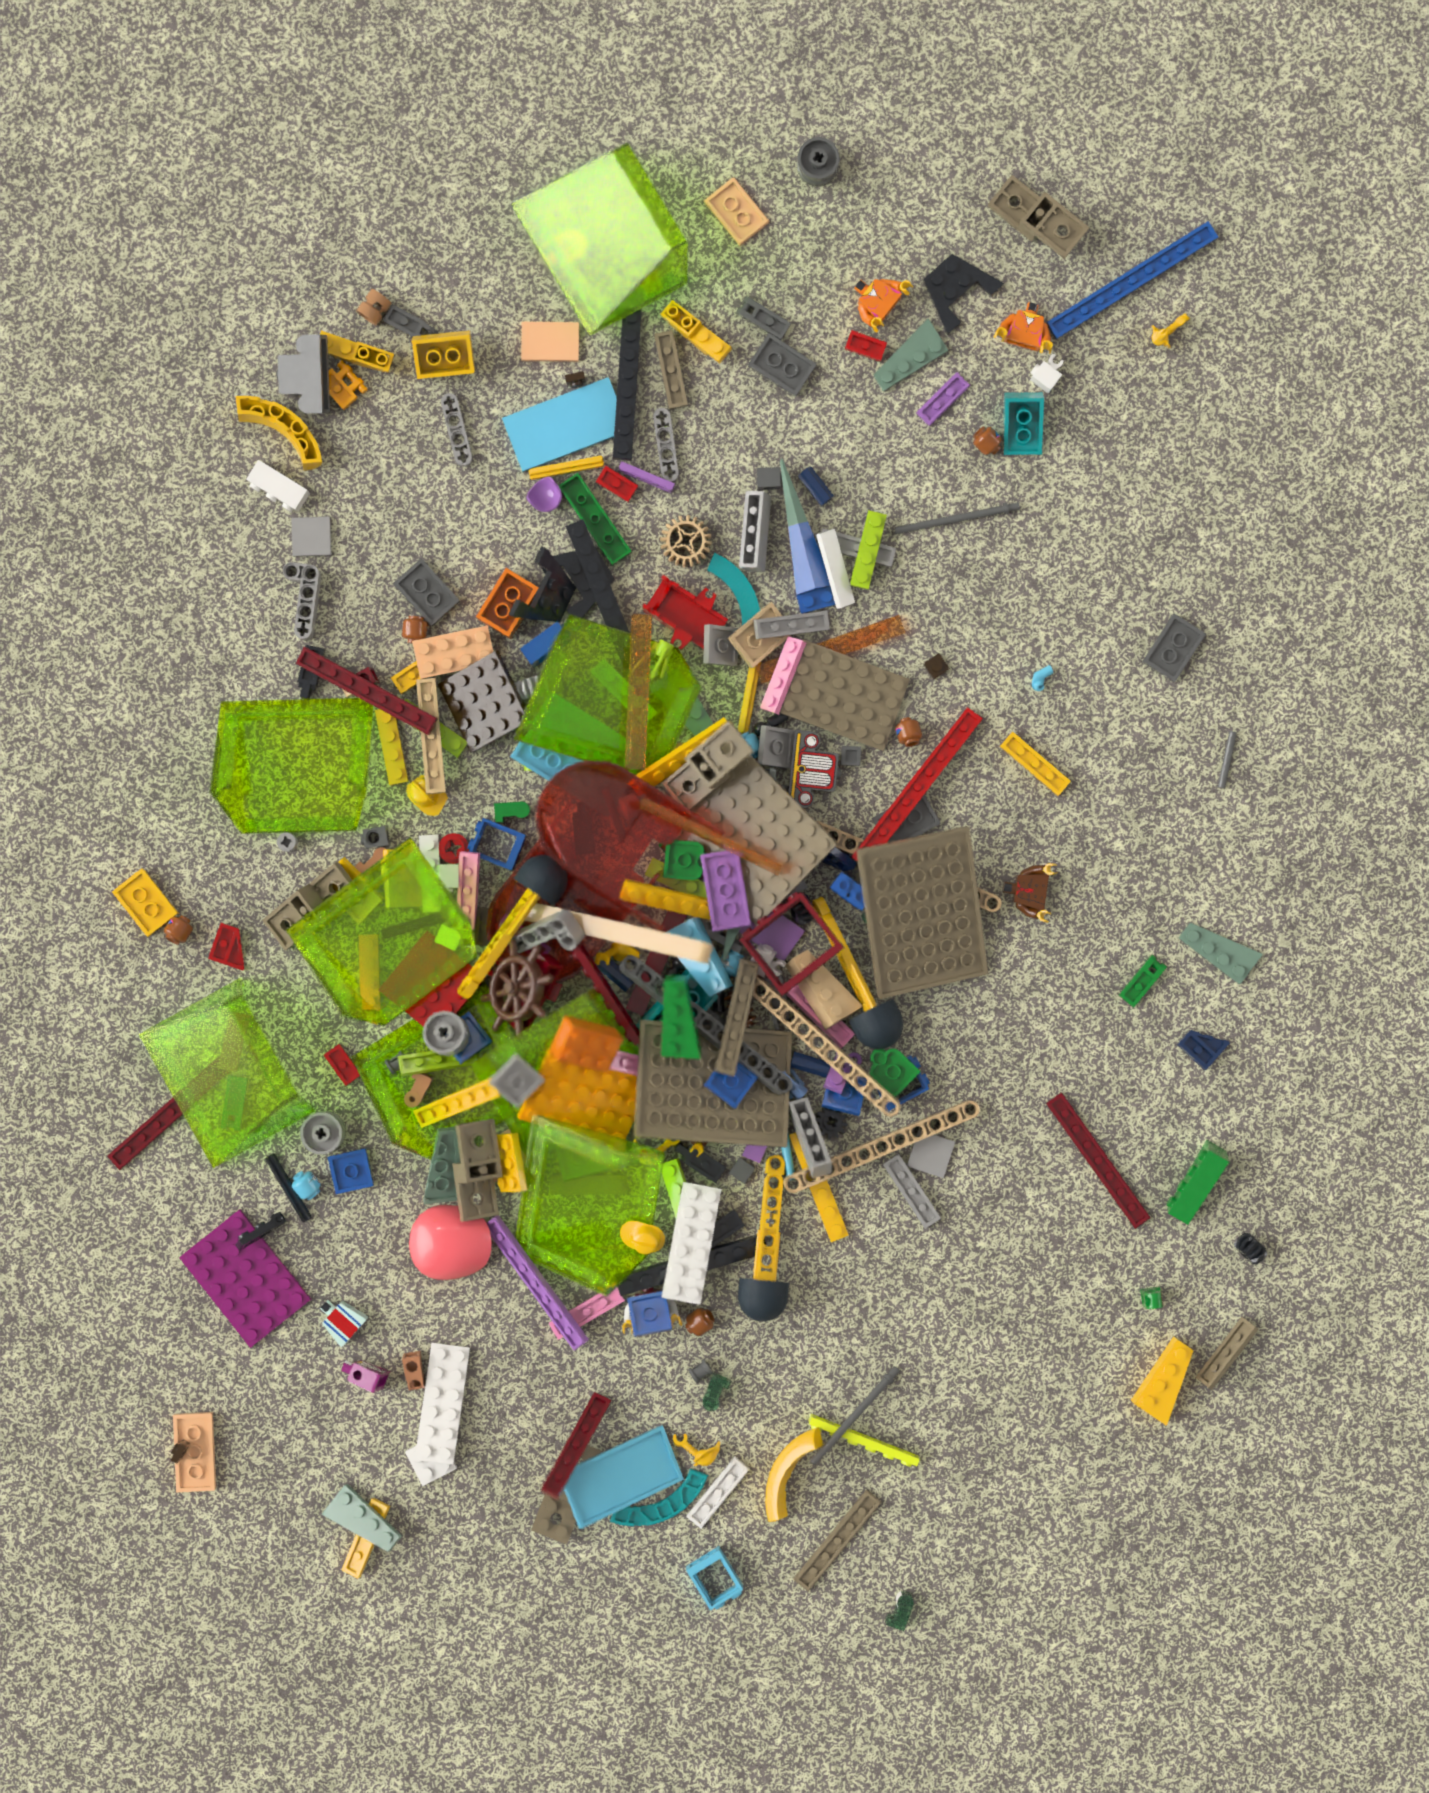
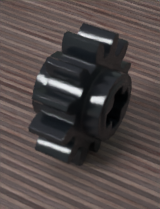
[816,1107,848,1140]

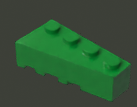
[661,975,702,1059]
[1166,1140,1229,1225]

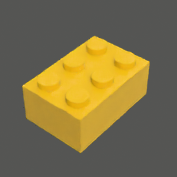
[412,330,475,379]

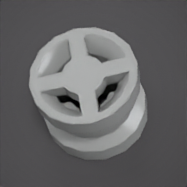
[277,832,298,852]

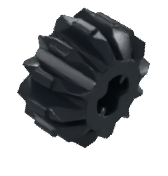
[787,892,815,925]
[1234,1233,1268,1265]

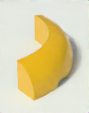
[235,396,322,471]
[765,1427,824,1522]

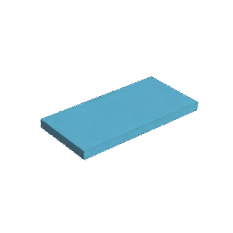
[502,377,617,472]
[564,1425,684,1529]

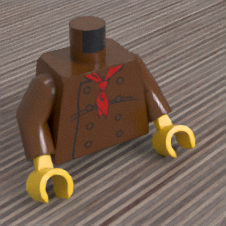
[1003,863,1057,923]

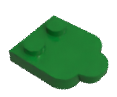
[663,839,709,880]
[870,1048,921,1097]

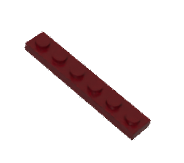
[572,942,639,1046]
[541,1392,611,1500]

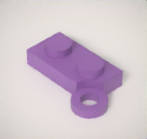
[823,1052,862,1094]

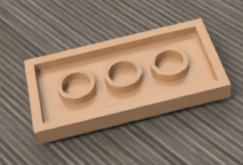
[412,625,493,679]
[173,1412,216,1492]

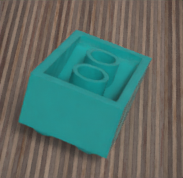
[1004,392,1044,455]

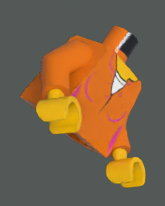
[854,279,913,333]
[994,302,1053,354]

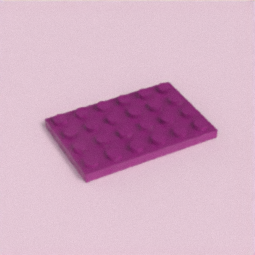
[179,1209,311,1348]

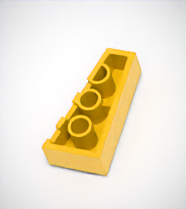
[1131,1336,1193,1426]

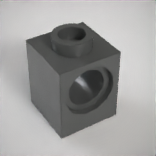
[757,467,783,490]
[360,826,390,849]

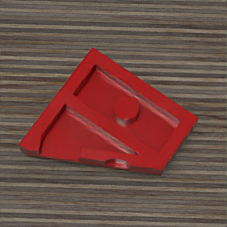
[208,922,244,971]

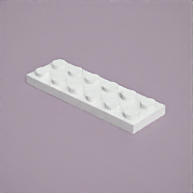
[662,1182,721,1304]
[415,1343,470,1465]

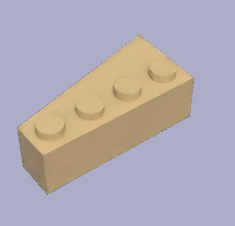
[785,950,863,1030]

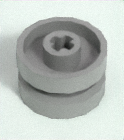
[423,1011,470,1056]
[300,1111,346,1154]

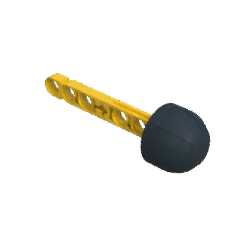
[458,855,568,999]
[812,897,903,1049]
[738,1155,789,1322]

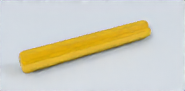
[529,456,604,480]
[738,662,761,734]

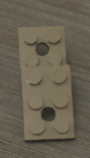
[987,175,1090,259]
[662,721,754,813]
[262,861,361,951]
[452,1119,503,1222]
[531,1437,604,1545]

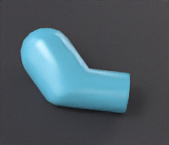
[1031,665,1054,692]

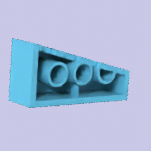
[665,917,733,997]

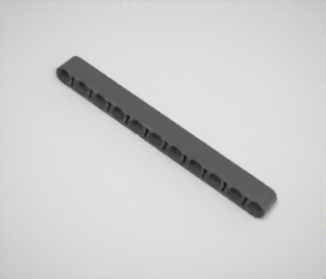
[620,955,792,1095]

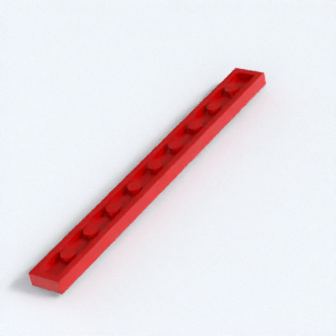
[851,707,983,862]

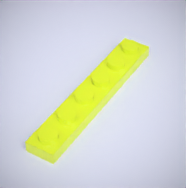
[808,1414,920,1467]

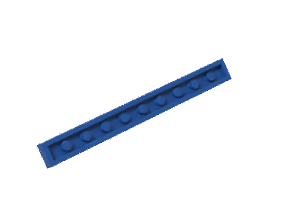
[1046,221,1218,340]

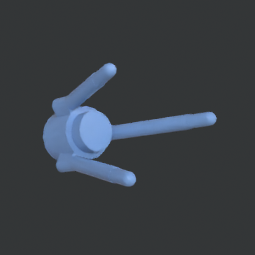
[783,1067,808,1100]

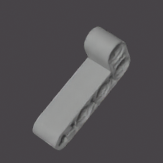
[283,562,322,641]
[511,910,585,953]

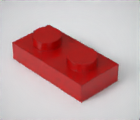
[845,330,887,362]
[595,466,638,503]
[324,1044,362,1086]

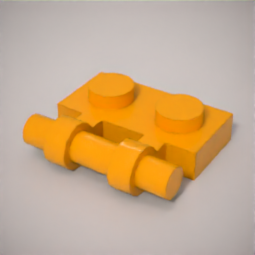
[329,360,368,410]

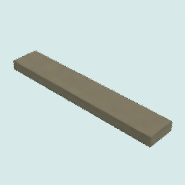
[715,959,759,1076]
[793,1489,882,1592]

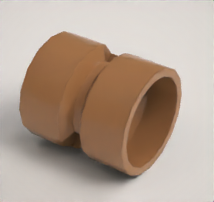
[356,289,392,326]

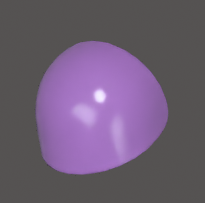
[526,476,562,512]

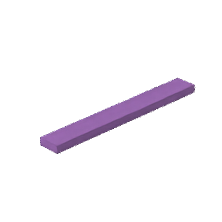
[487,1215,589,1351]

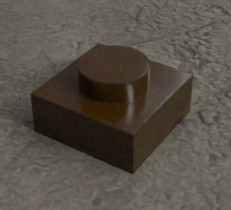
[565,371,586,388]
[923,653,950,680]
[170,1440,190,1464]

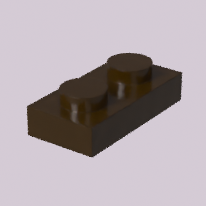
[474,907,497,946]

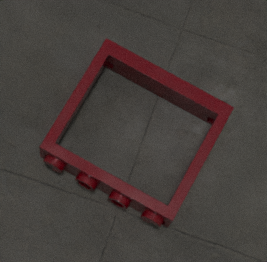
[740,892,845,995]

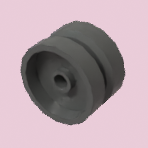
[797,137,840,187]

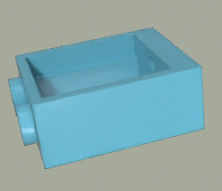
[686,1546,743,1610]

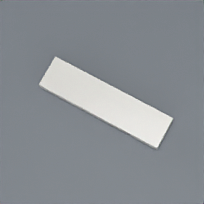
[816,529,855,609]
[686,1456,750,1529]

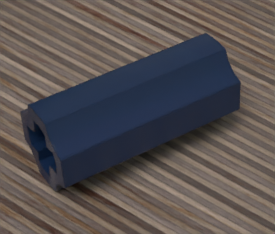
[798,466,834,507]
[598,958,634,992]
[790,1051,830,1078]

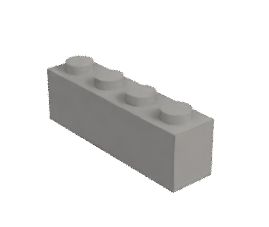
[739,491,771,572]
[789,1097,832,1179]

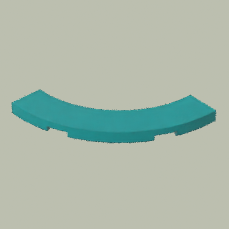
[707,553,760,625]
[610,1468,708,1526]

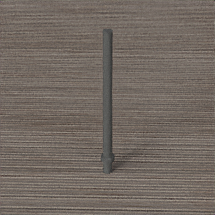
[894,502,1020,535]
[809,1366,900,1466]

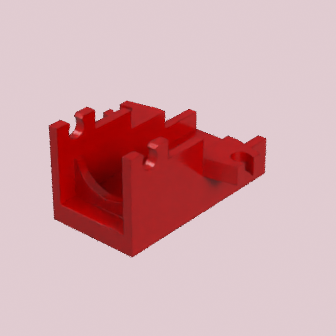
[642,575,728,651]

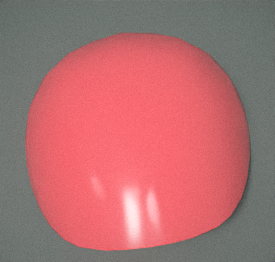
[409,1205,492,1280]

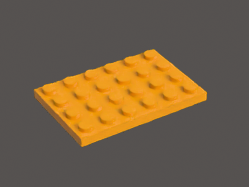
[517,1049,637,1145]

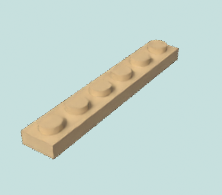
[416,678,446,794]

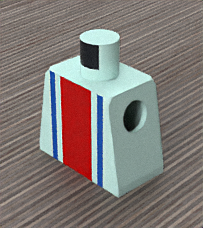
[320,1300,368,1347]

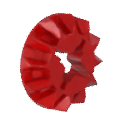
[439,833,469,864]

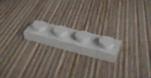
[818,528,896,568]
[753,611,830,639]
[883,1154,941,1229]

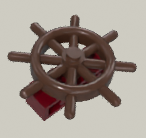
[480,940,563,1038]

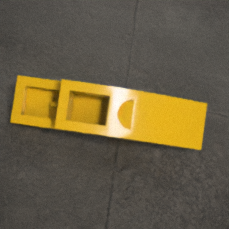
[660,300,732,364]
[320,331,394,373]

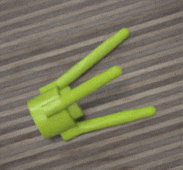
[630,639,674,679]

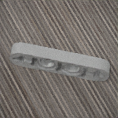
[441,393,472,467]
[653,408,679,482]

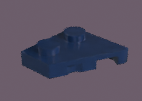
[821,846,857,872]
[1176,1030,1230,1071]

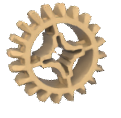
[660,515,712,568]

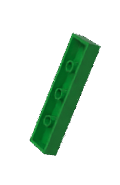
[558,472,632,566]

